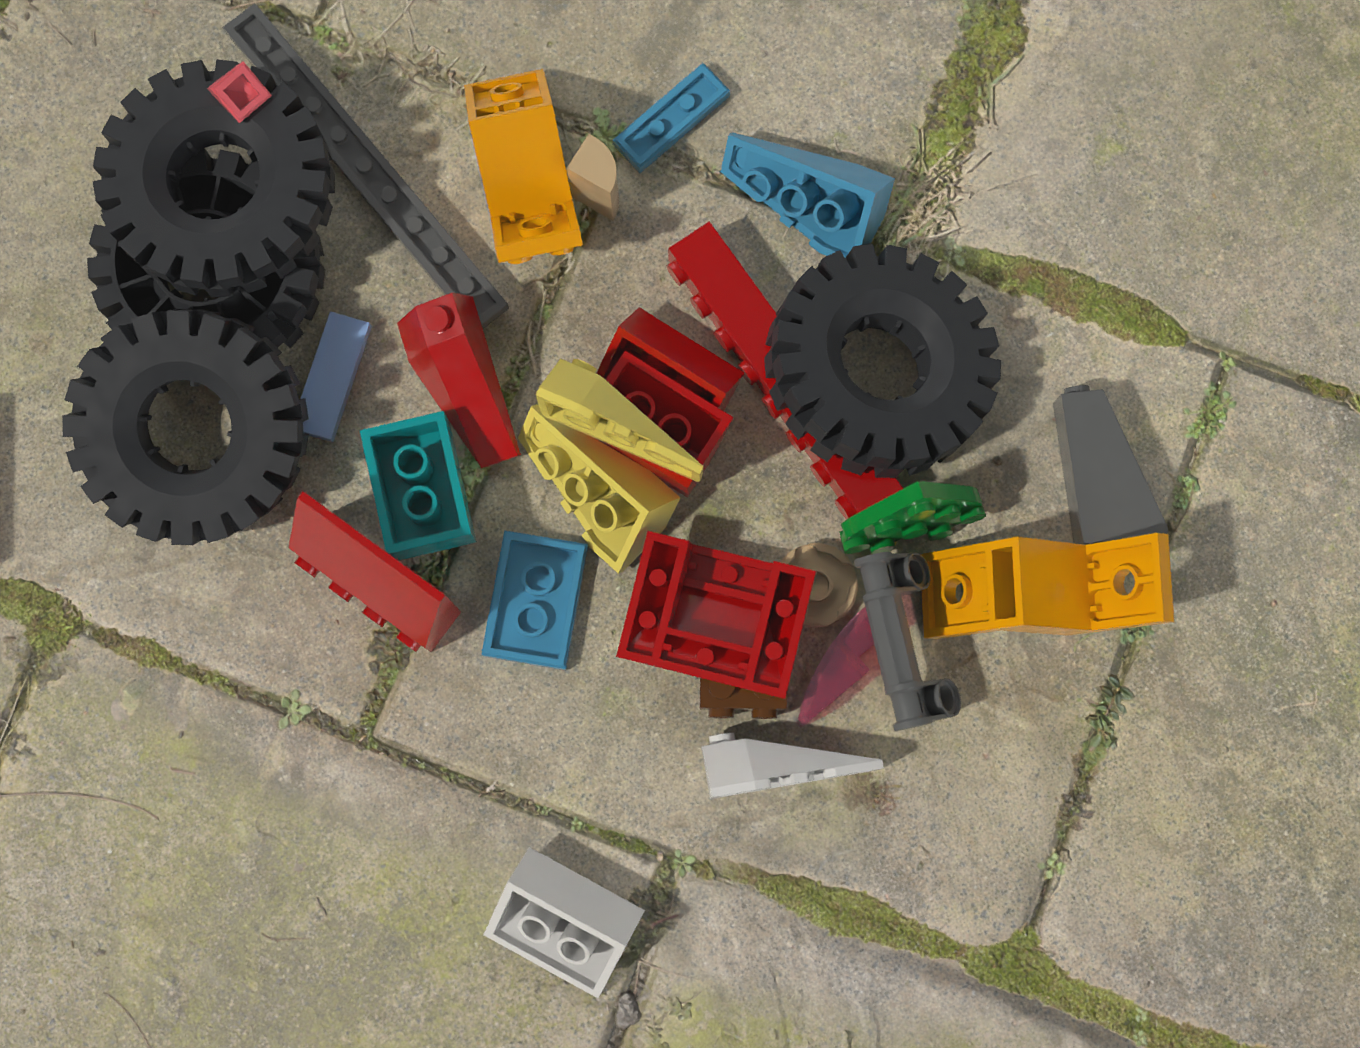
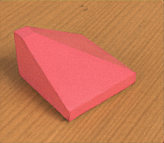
[207,61,272,123]

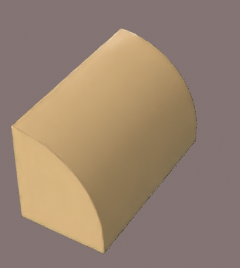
[567,134,619,221]

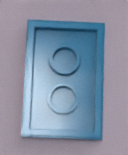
[481,530,588,671]

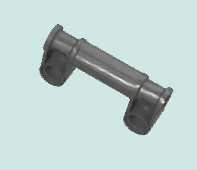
[854,552,961,732]

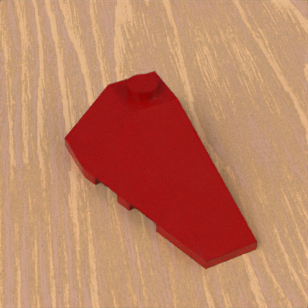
[397,292,521,468]

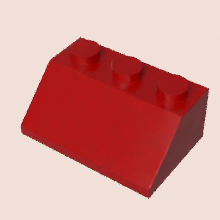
[596,307,744,411]
[593,351,733,498]

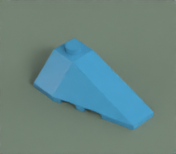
[721,132,895,258]

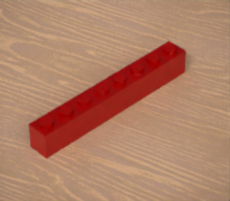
[666,221,903,520]

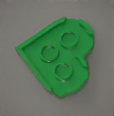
[839,481,986,554]

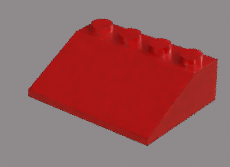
[288,491,461,652]

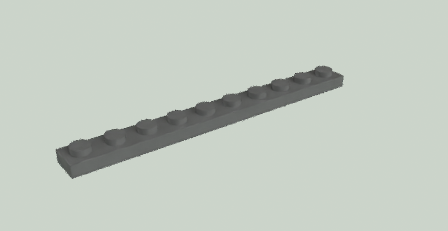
[223,3,509,329]

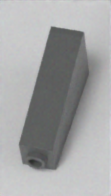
[1053,385,1168,545]

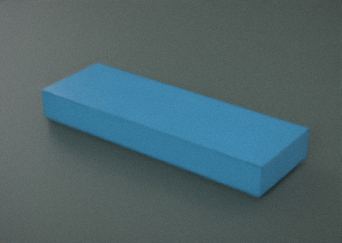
[613,63,730,173]

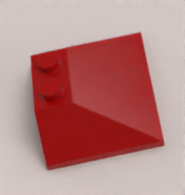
[616,531,816,699]

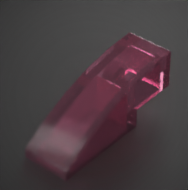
[796,607,874,728]

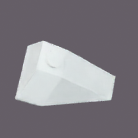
[701,733,884,799]

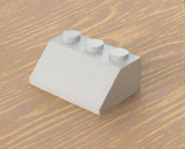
[484,847,645,998]

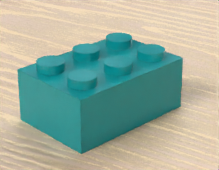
[360,411,477,561]

